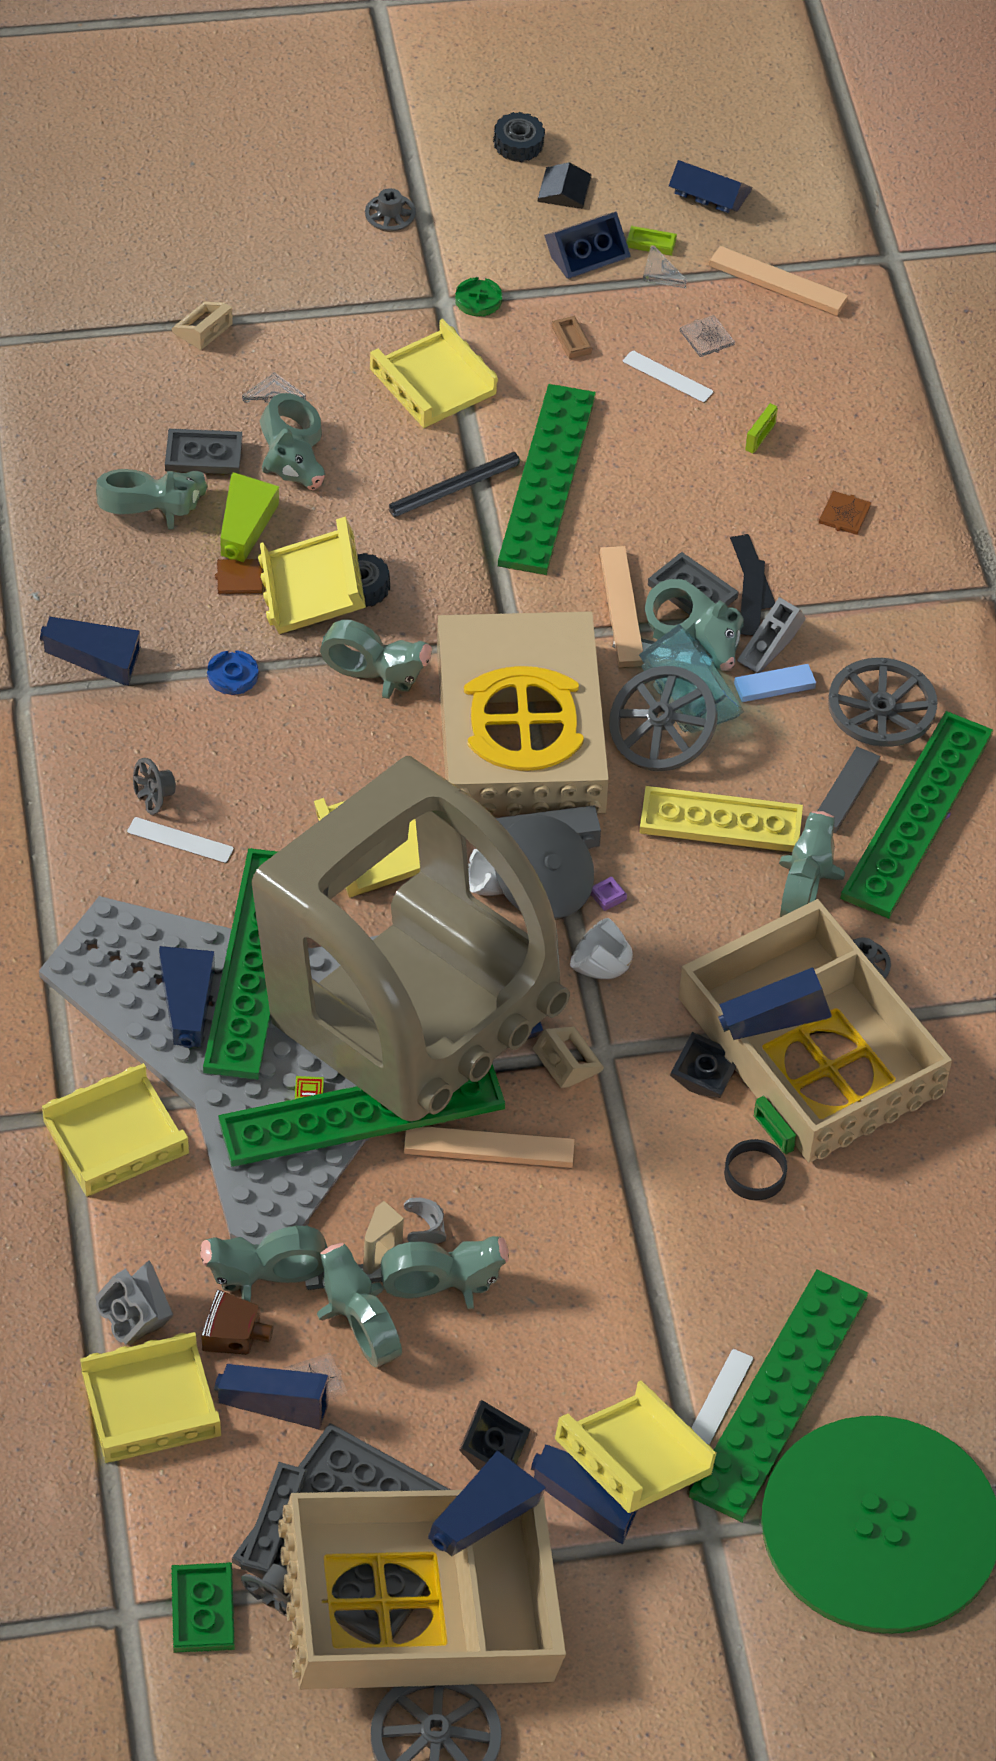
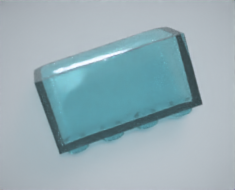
[639,624,744,734]

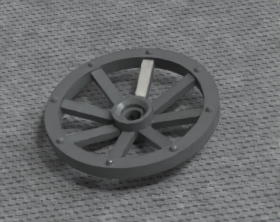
[828,658,938,747]
[609,666,718,771]
[371,1684,501,1761]

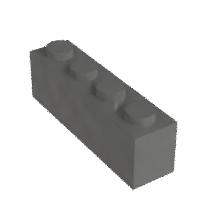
[496,805,601,849]

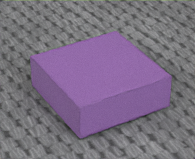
[590,876,627,911]

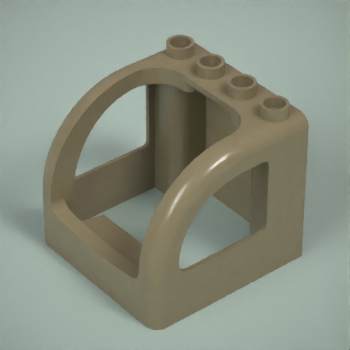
[252,756,570,1121]

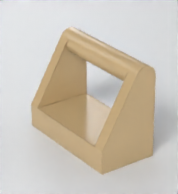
[172,301,233,350]
[533,1027,604,1088]
[363,1201,404,1275]

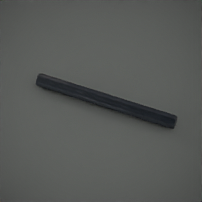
[389,452,520,517]

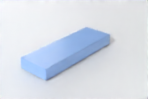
[734,664,816,702]

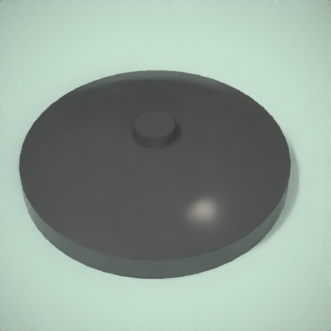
[495,815,594,920]

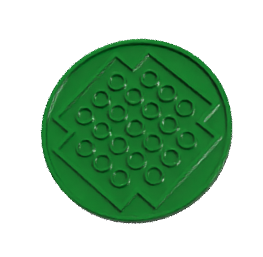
[761,1416,996,1634]

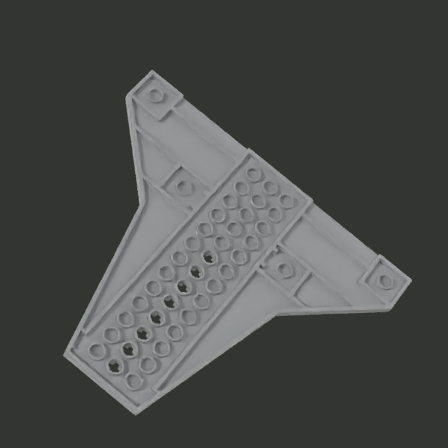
[39,896,379,1244]

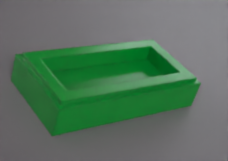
[754,1096,796,1155]

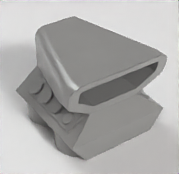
[95,1260,173,1346]

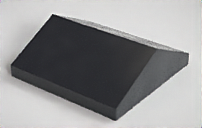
[537,162,592,209]
[670,1032,736,1098]
[459,1400,531,1470]

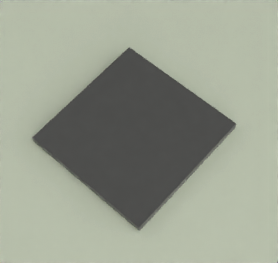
[232,1423,450,1645]

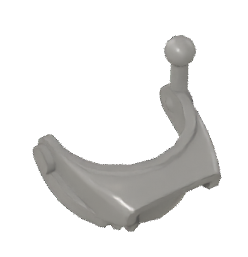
[404,1198,446,1244]

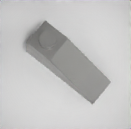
[737,597,806,673]

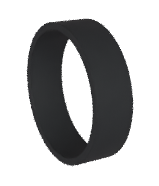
[724,1139,787,1200]

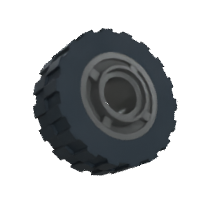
[493,112,545,162]
[357,553,391,607]

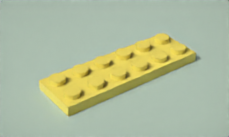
[639,786,803,852]

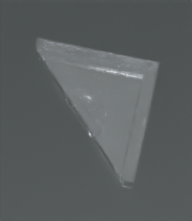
[643,245,687,288]
[242,372,306,403]

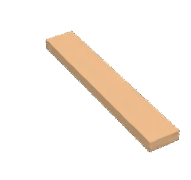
[709,246,848,316]
[600,546,645,668]
[404,1127,575,1168]

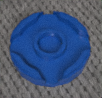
[207,650,259,695]

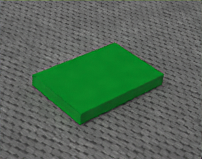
[171,1562,235,1653]

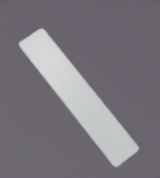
[623,351,713,402]
[127,817,233,863]
[692,1349,753,1445]

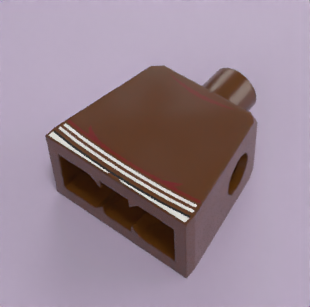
[201,1290,274,1355]

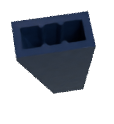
[40,616,141,686]
[159,946,215,1048]
[718,967,832,1040]
[214,1364,328,1430]
[531,1444,638,1544]
[428,1451,546,1556]

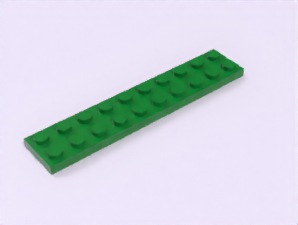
[498,384,596,575]
[840,711,993,919]
[203,848,279,1080]
[218,1064,506,1167]
[689,1269,868,1523]

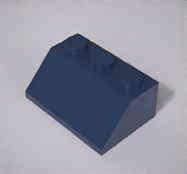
[669,160,752,213]
[544,211,631,279]

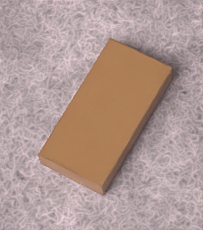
[552,316,592,359]

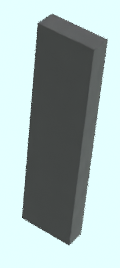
[817,747,880,833]
[241,1462,307,1576]

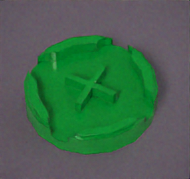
[455,277,502,317]

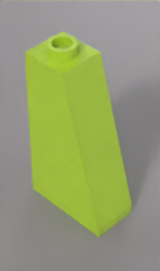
[220,472,279,562]

